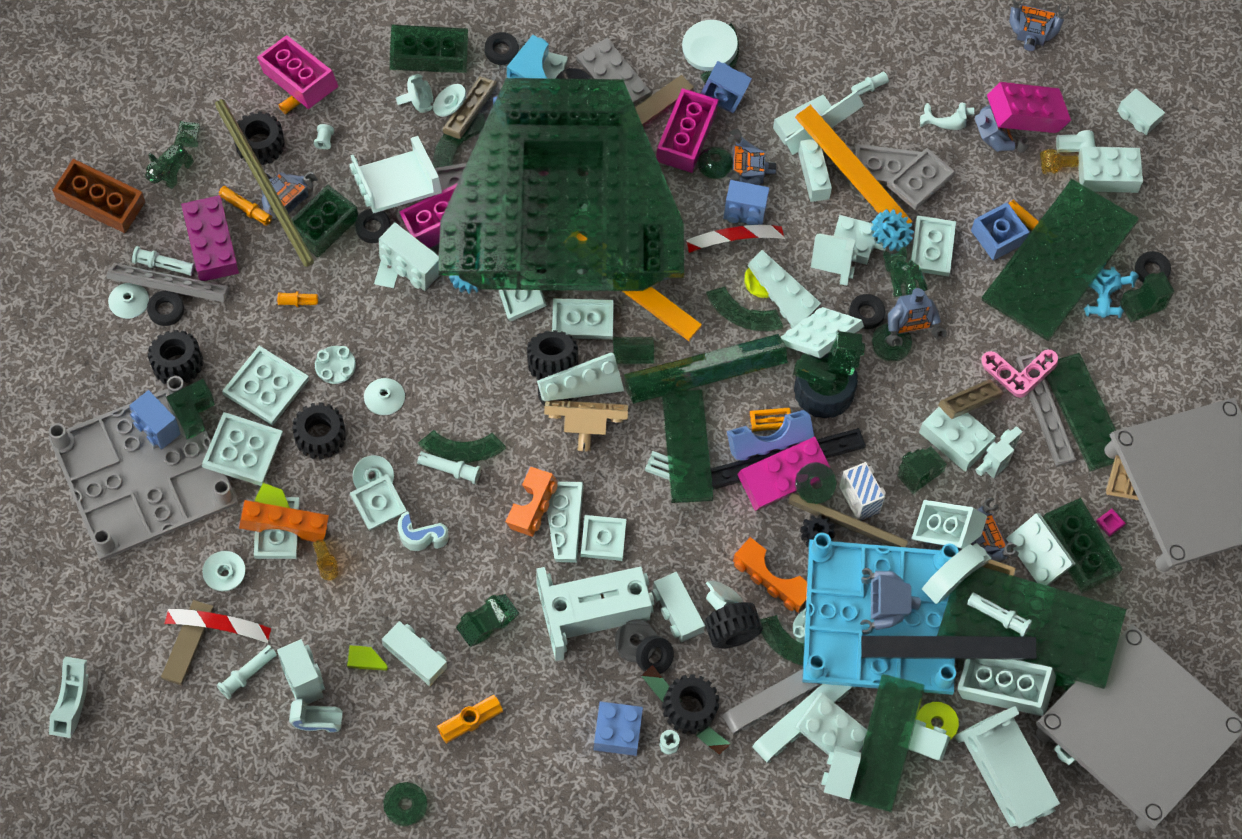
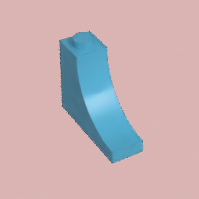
[507,35,559,105]

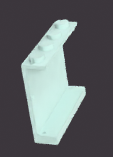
[349,136,442,213]

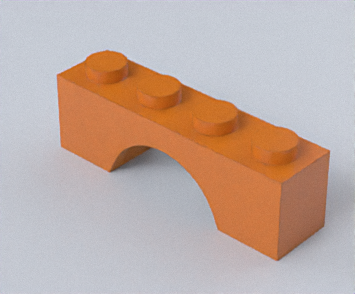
[239,500,329,543]
[733,537,807,613]

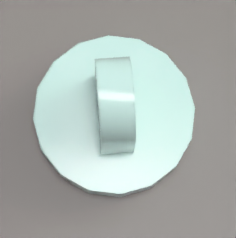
[396,74,433,113]

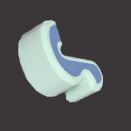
[398,511,449,551]
[289,699,343,732]

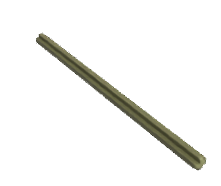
[215,99,314,267]

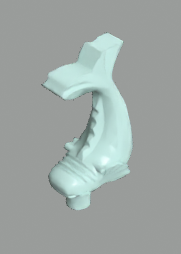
[920,103,974,130]

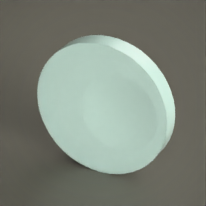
[682,20,738,71]

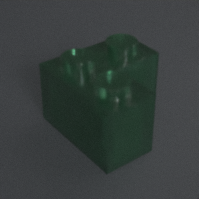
[1120,272,1175,322]
[166,379,215,440]
[897,446,947,494]

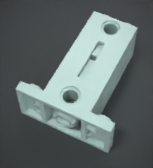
[536,567,654,661]
[954,706,1060,828]

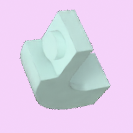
[922,543,991,604]
[49,656,88,738]

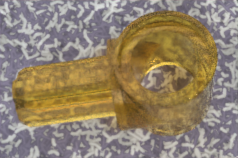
[1040,149,1079,174]
[313,539,339,581]

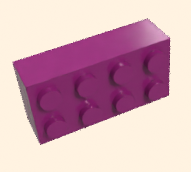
[181,195,239,281]

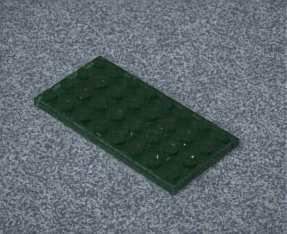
[982,179,1139,342]
[937,567,1127,689]

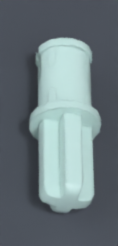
[851,72,889,96]

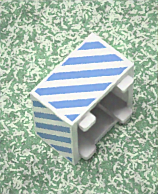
[839,462,886,521]

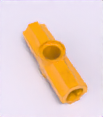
[437,695,503,744]

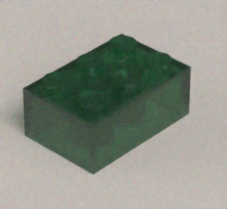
[291,184,358,258]

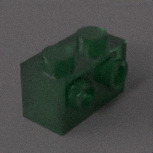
[828,331,865,375]

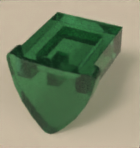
[174,121,200,147]

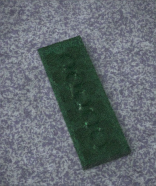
[1042,353,1116,471]
[662,390,713,503]
[849,674,925,813]

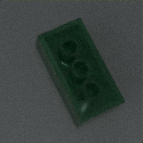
[389,24,468,73]
[1043,497,1123,593]

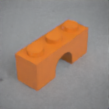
[505,467,558,537]

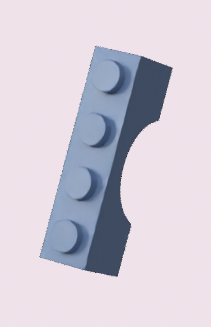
[727,410,814,460]

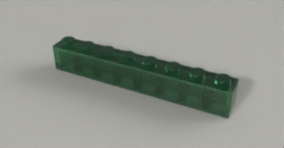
[624,334,788,404]

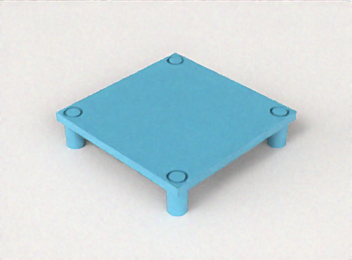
[802,533,959,695]

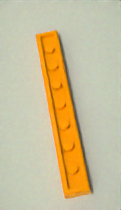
[795,104,913,224]
[563,230,702,341]

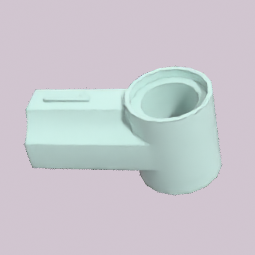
[1056,130,1096,153]

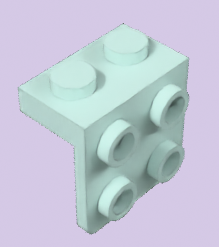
[811,234,857,285]

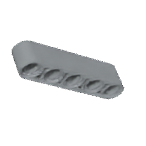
[722,669,822,735]

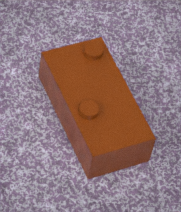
[52,159,145,233]

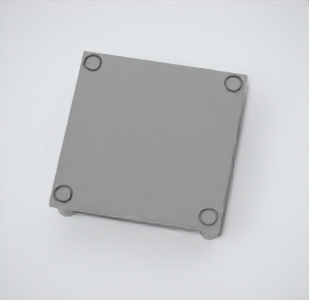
[48,376,238,561]
[1105,398,1242,572]
[1036,624,1242,832]

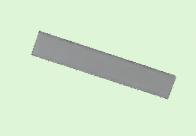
[107,263,230,302]
[1016,353,1076,467]

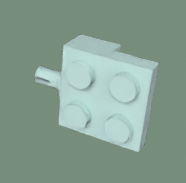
[834,215,886,265]
[975,426,1023,479]

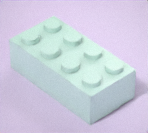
[957,659,1056,716]

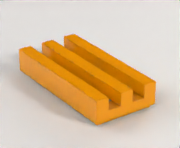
[750,408,791,432]

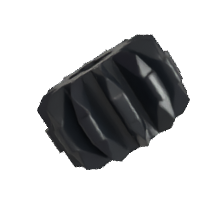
[800,514,836,547]

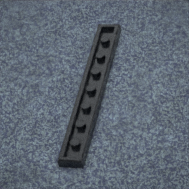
[703,428,866,491]
[861,636,1036,660]

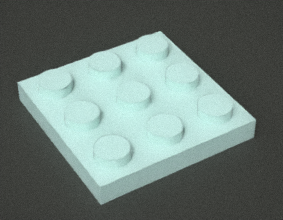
[779,307,864,358]
[222,346,309,426]
[202,412,283,486]

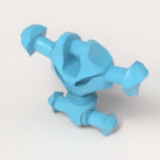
[1073,266,1139,318]

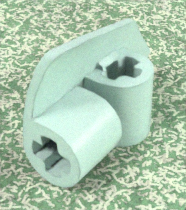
[706,581,743,610]

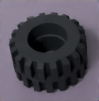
[234,111,285,165]
[148,330,203,384]
[527,330,579,380]
[292,402,346,460]
[704,602,763,649]
[662,674,720,734]

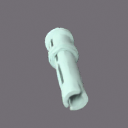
[132,246,195,276]
[417,451,481,484]
[967,592,1032,637]
[217,645,277,699]

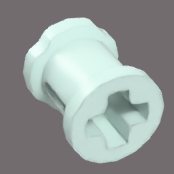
[314,124,334,150]
[659,730,680,755]

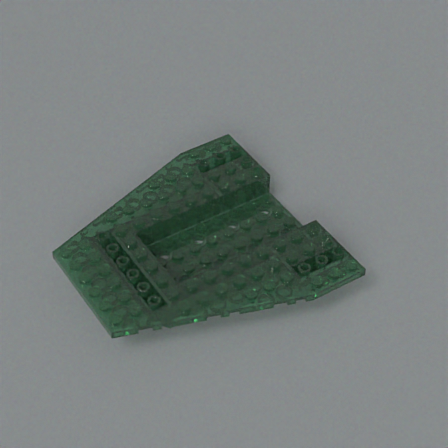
[438,78,684,291]

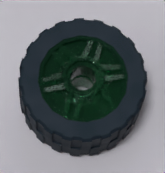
[794,350,858,419]

